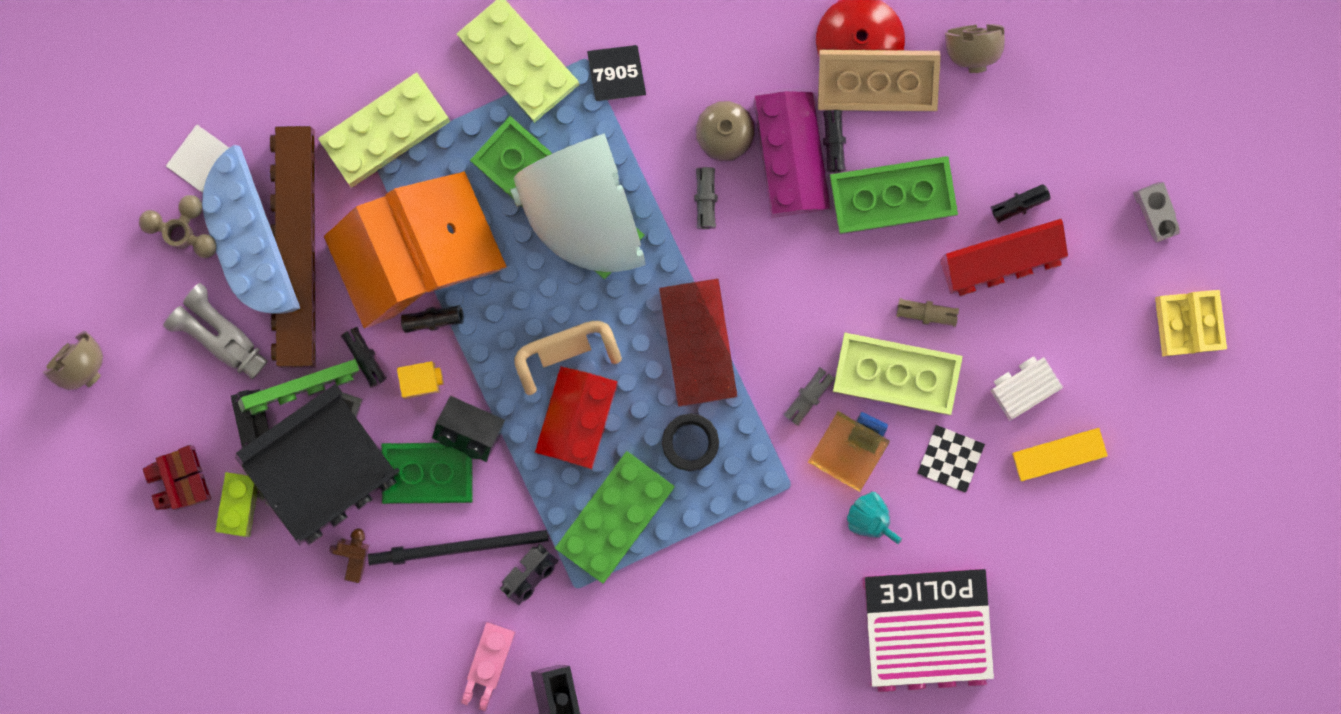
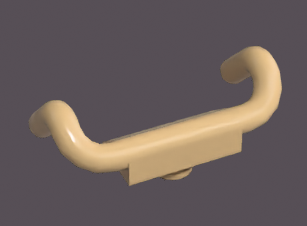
[514,321,622,395]

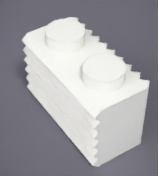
[990,356,1063,421]

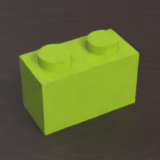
[215,472,258,537]

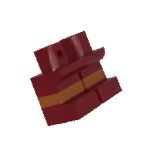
[143,445,212,510]

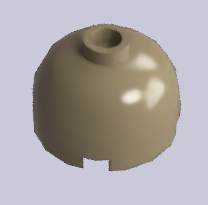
[945,24,1005,73]
[696,101,755,161]
[43,331,103,390]

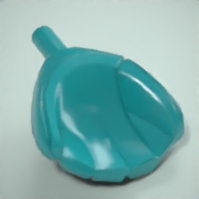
[847,491,902,544]

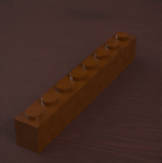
[270,126,316,368]

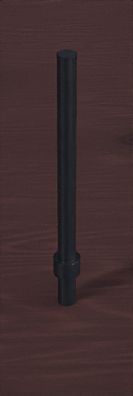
[368,530,549,566]

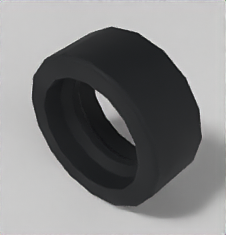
[662,413,719,472]

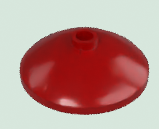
[816,0,905,56]

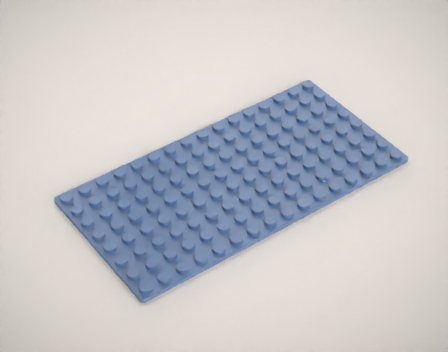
[378,59,791,588]

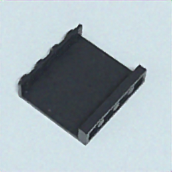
[235,383,400,546]

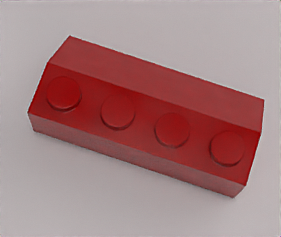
[940,218,1068,297]

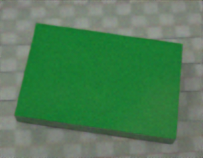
[382,443,473,504]

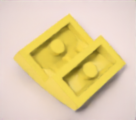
[1155,290,1227,357]

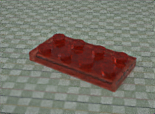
[659,278,738,407]

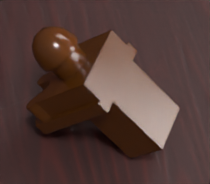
[329,528,370,583]

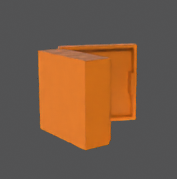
[323,171,507,329]

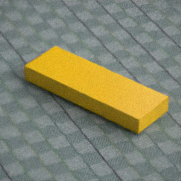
[1012,428,1108,482]

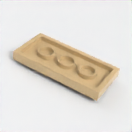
[818,50,940,111]

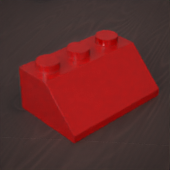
[535,366,618,470]

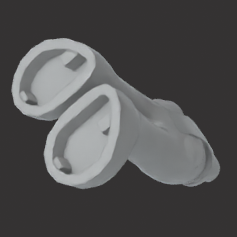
[163,283,268,379]

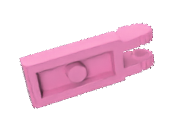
[461,622,515,711]

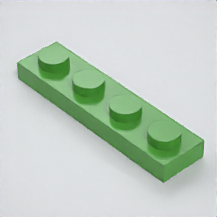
[238,359,359,415]

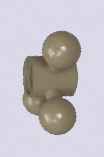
[139,195,216,258]

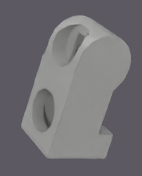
[1133,182,1180,243]

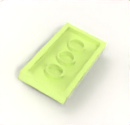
[457,0,580,123]
[318,72,451,188]
[832,333,963,415]

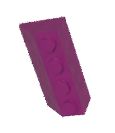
[754,91,831,218]

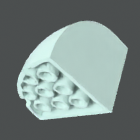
[510,133,646,272]

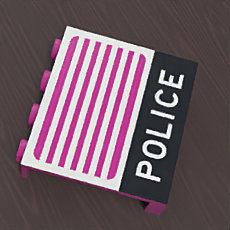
[863,569,994,692]

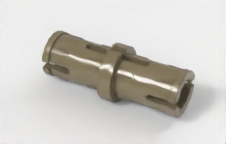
[896,298,959,327]

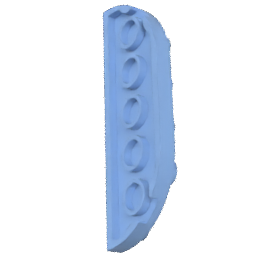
[202,145,300,314]

